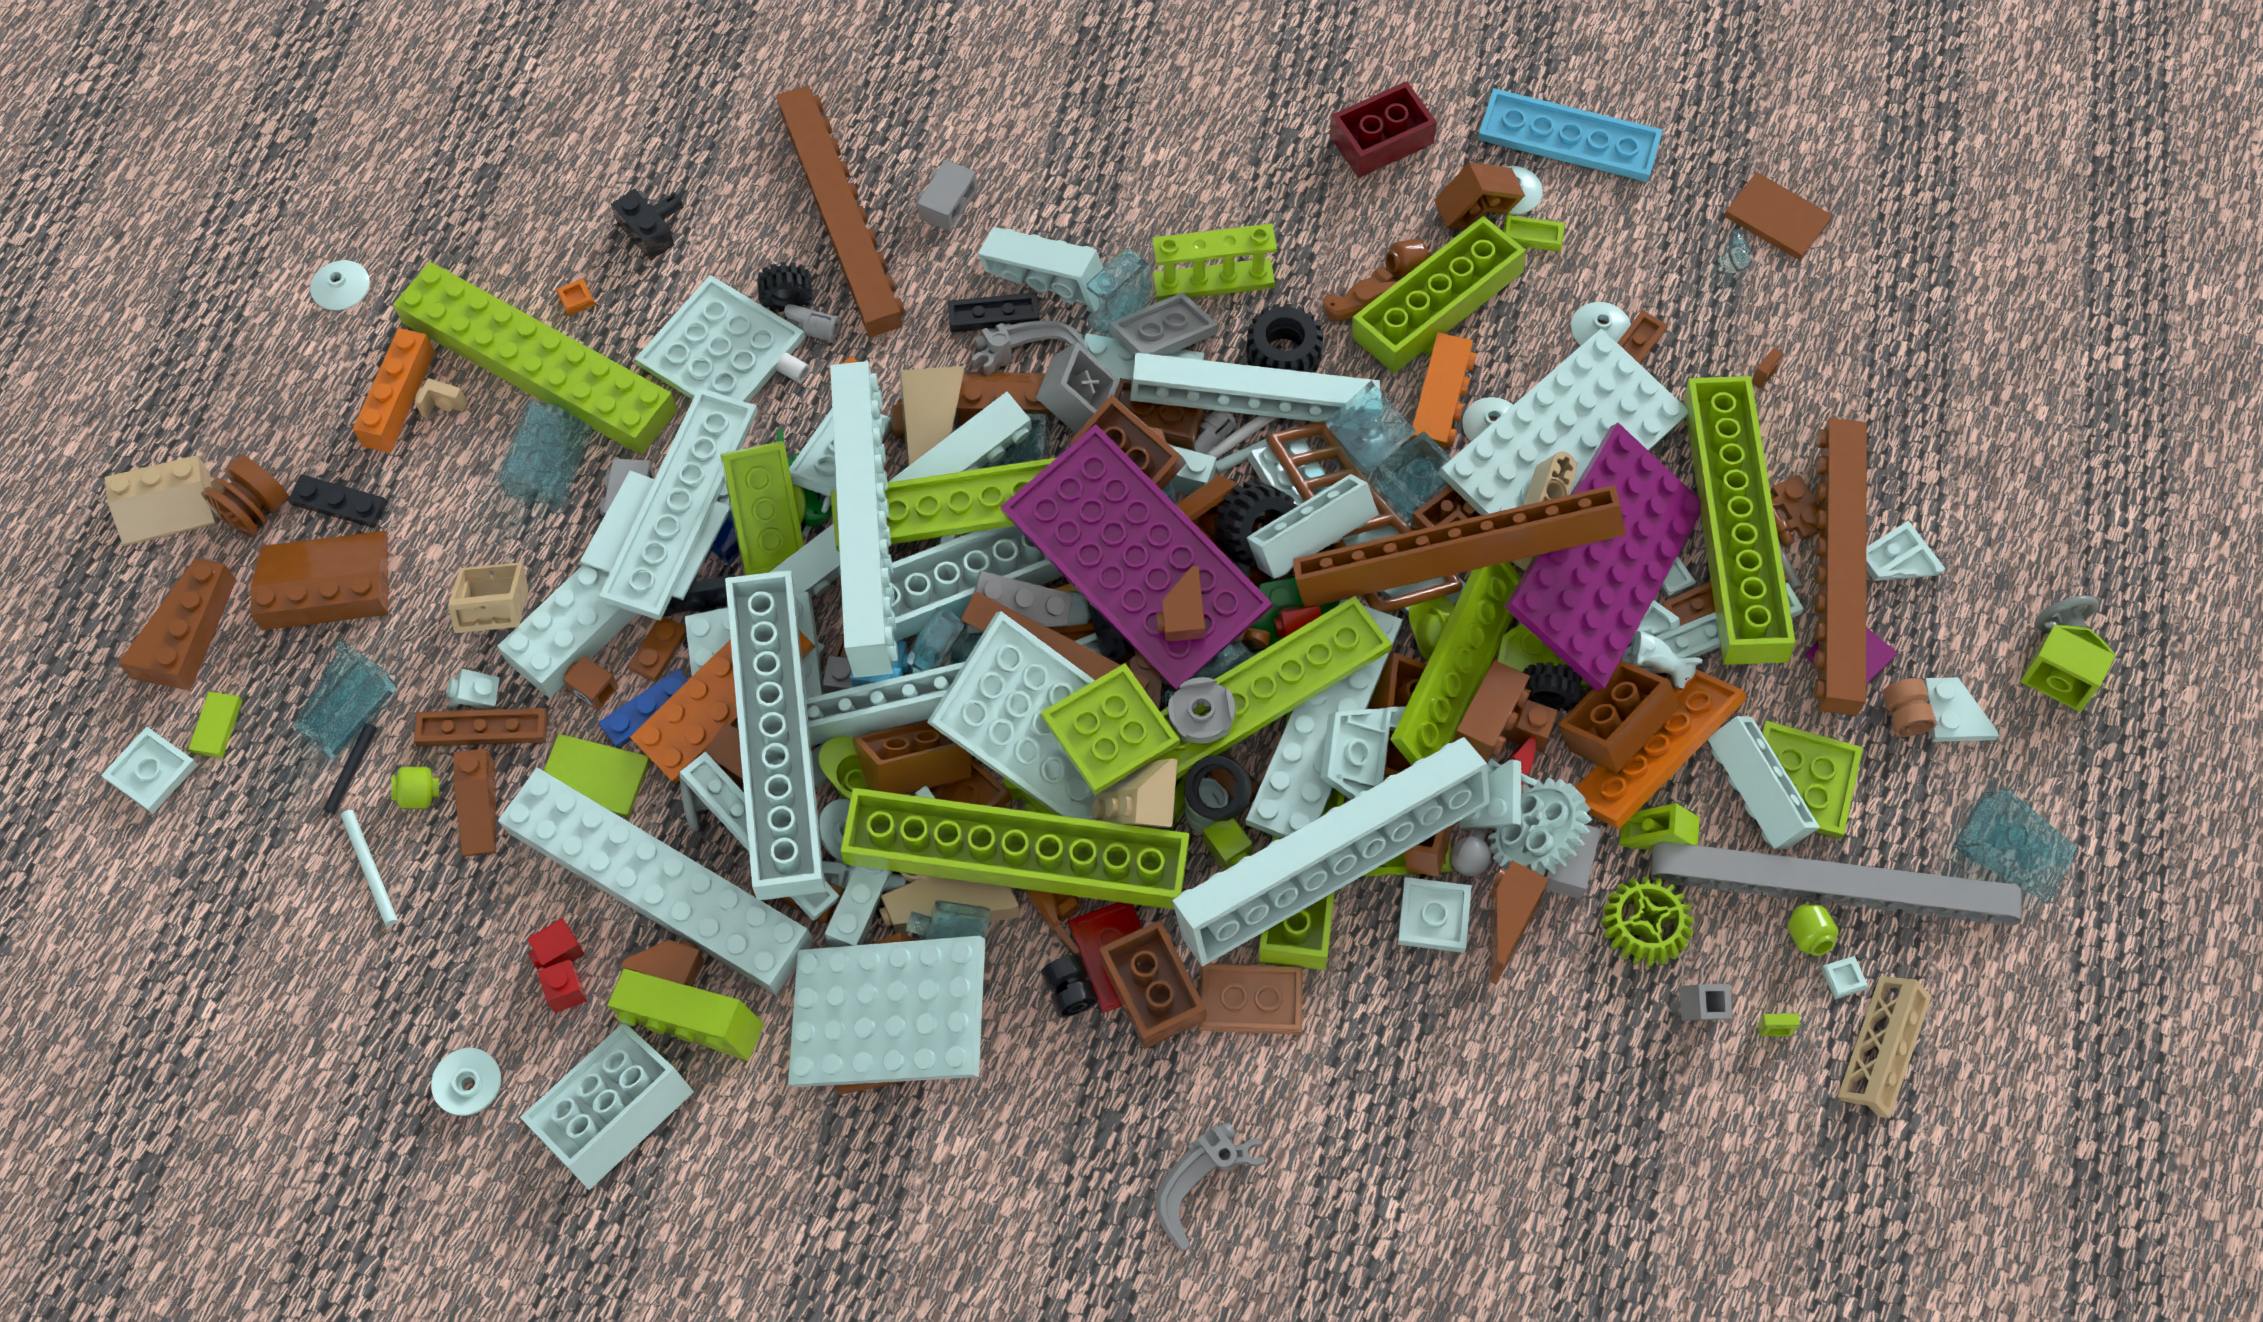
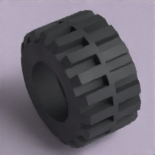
[1246,303,1323,373]
[1214,481,1298,566]

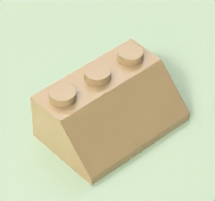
[105,455,217,546]
[1091,759,1177,829]

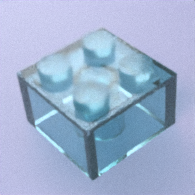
[1325,380,1416,473]
[1375,431,1452,521]

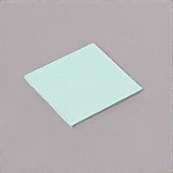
[580,471,731,600]

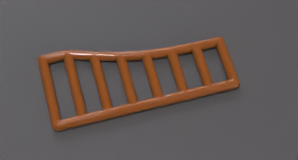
[1266,421,1463,613]

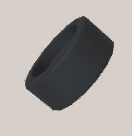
[1184,756,1251,821]

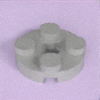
[1168,677,1235,744]

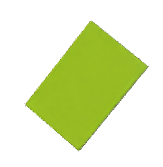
[544,734,651,818]

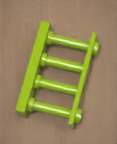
[1152,223,1277,302]

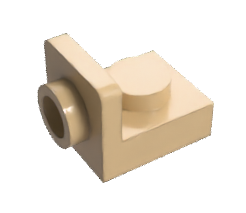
[415,378,468,418]

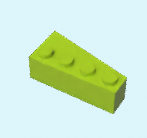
[607,969,764,1061]

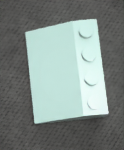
[520,1023,694,1190]

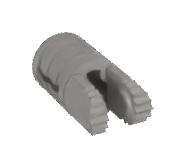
[785,304,841,343]
[1183,410,1237,454]

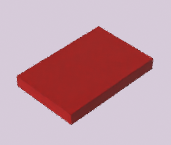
[1067,902,1142,1013]

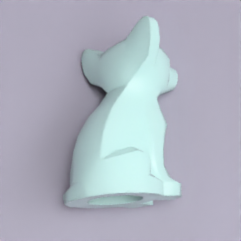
[1630,631,1702,689]

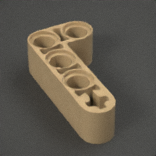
[1512,451,1577,570]

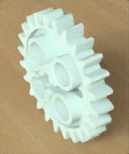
[1488,778,1592,876]

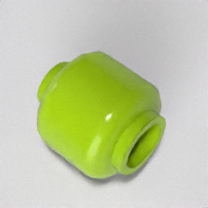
[391,766,439,809]
[1787,904,1839,956]

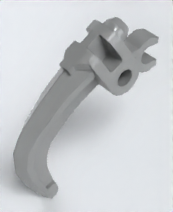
[971,321,1088,376]
[1155,1123,1266,1251]

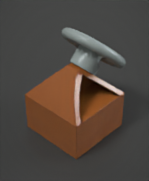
[680,723,744,832]

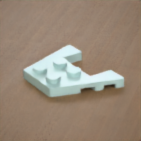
[1320,707,1406,800]

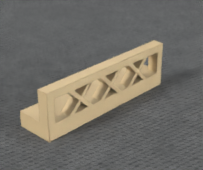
[1838,976,1932,1118]

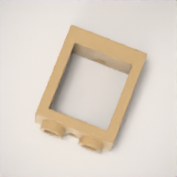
[448,562,528,633]

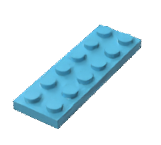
[1478,88,1663,182]

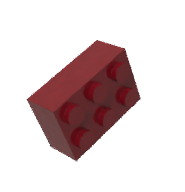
[1330,81,1437,178]

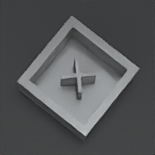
[1036,342,1120,434]

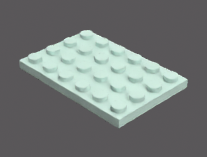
[927,611,1096,820]
[788,936,985,1087]

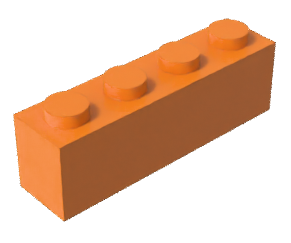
[353,328,435,453]
[1408,332,1477,457]

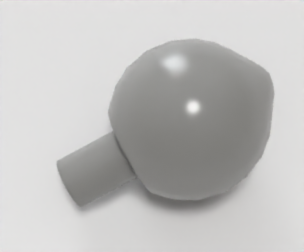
[1450,829,1491,877]

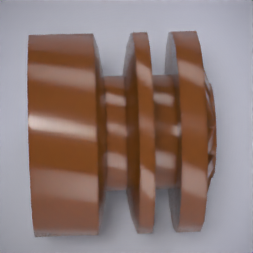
[201,454,290,537]

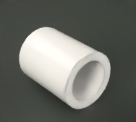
[776,353,811,384]

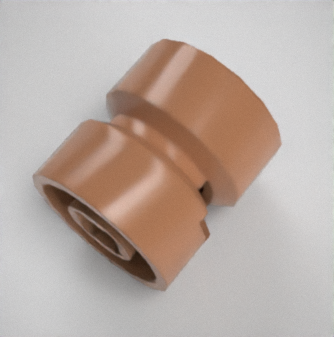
[1882,678,1937,737]

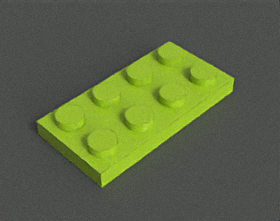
[720,441,804,576]

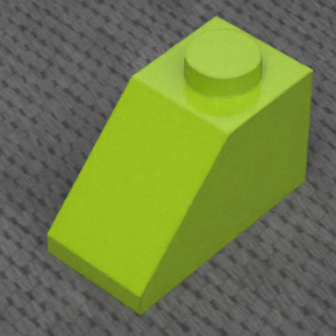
[1619,803,1700,850]

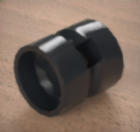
[1041,955,1098,1018]

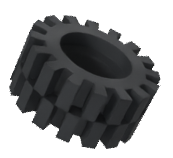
[757,262,813,312]
[1523,662,1582,712]

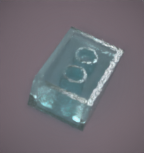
[1953,789,2078,903]

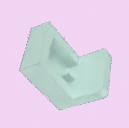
[446,669,500,710]

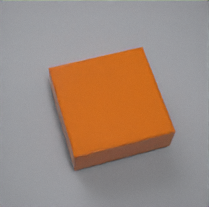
[556,278,595,316]

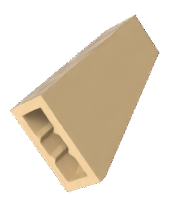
[899,366,964,467]
[879,877,1020,934]

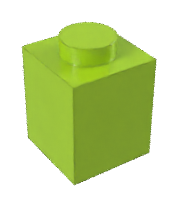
[1202,818,1253,871]

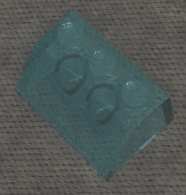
[498,400,594,507]

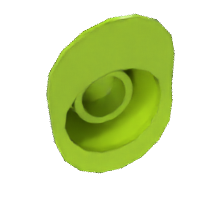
[1408,596,1455,661]
[818,736,870,801]

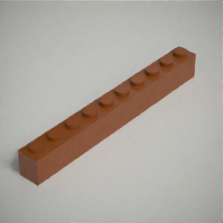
[776,85,905,338]
[1813,418,1867,716]
[1293,485,1626,608]

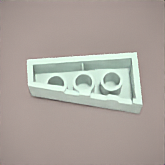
[978,227,1111,314]

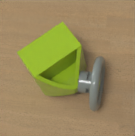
[2020,595,2116,712]

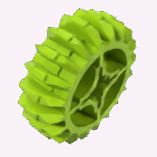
[1601,876,1694,967]

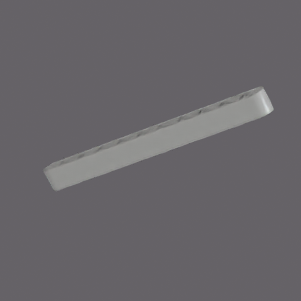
[1651,842,2022,926]

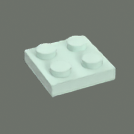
[101,727,198,814]
[1398,877,1472,953]

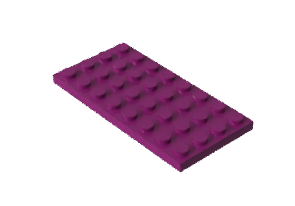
[1504,423,1701,691]
[1000,424,1272,692]

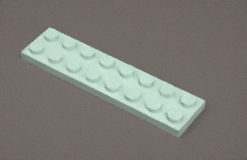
[599,388,758,621]
[1246,599,1403,839]

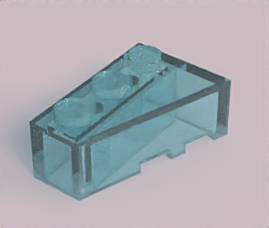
[294,640,398,759]

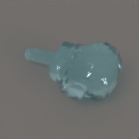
[1718,229,1752,273]

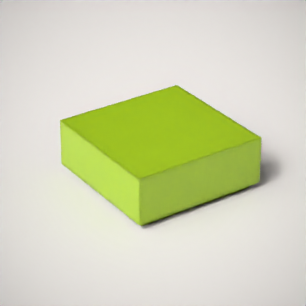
[1758,1013,1800,1037]

